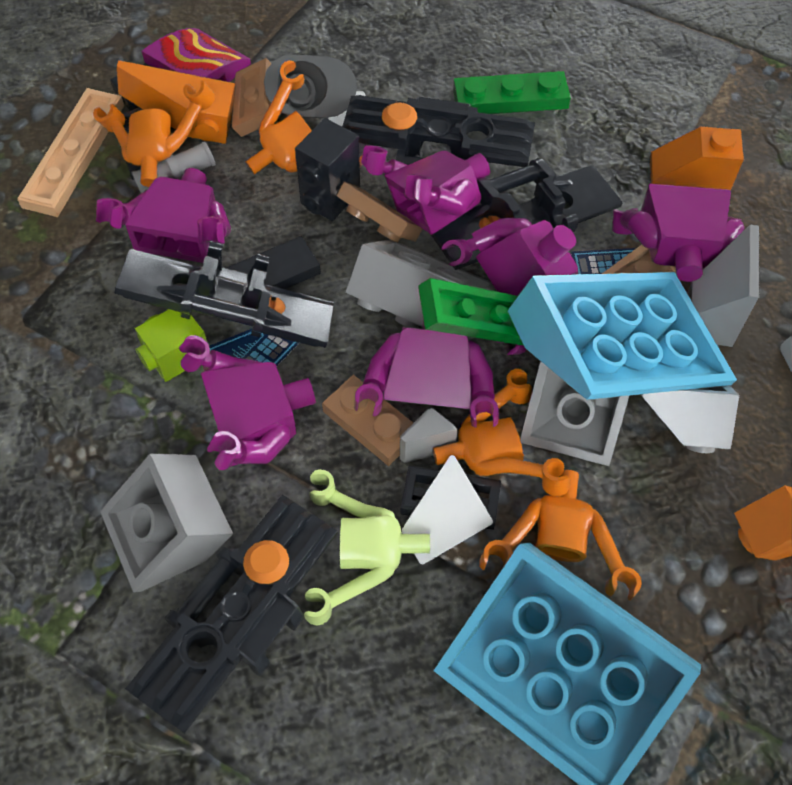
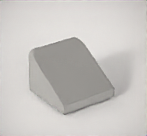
[400,408,457,463]

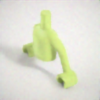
[304,469,430,626]

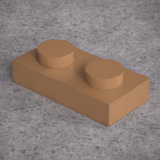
[232,58,271,137]
[336,182,423,243]
[322,374,413,466]

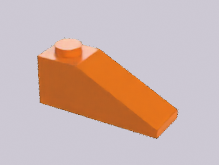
[117,60,235,144]

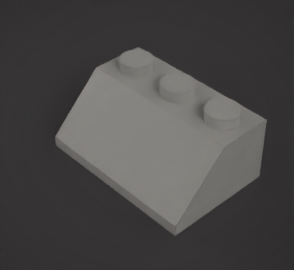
[345,240,497,340]

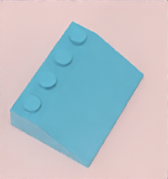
[508,272,737,400]
[434,543,701,785]

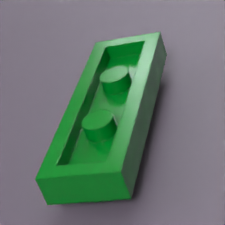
[453,71,571,114]
[418,278,524,346]

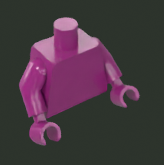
[361,145,490,235]
[96,168,231,263]
[612,184,745,282]
[442,218,578,355]
[354,319,499,428]
[179,335,316,470]

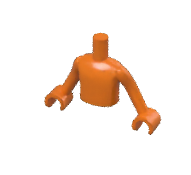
[245,60,363,175]
[93,80,215,187]
[433,369,570,496]
[479,470,642,601]

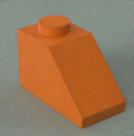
[650,127,744,191]
[734,485,792,561]

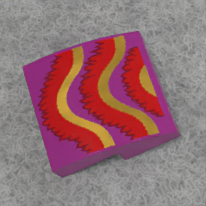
[142,28,251,82]

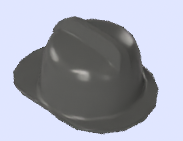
[264,54,357,118]

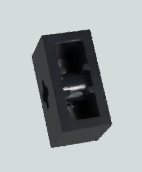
[295,118,360,222]

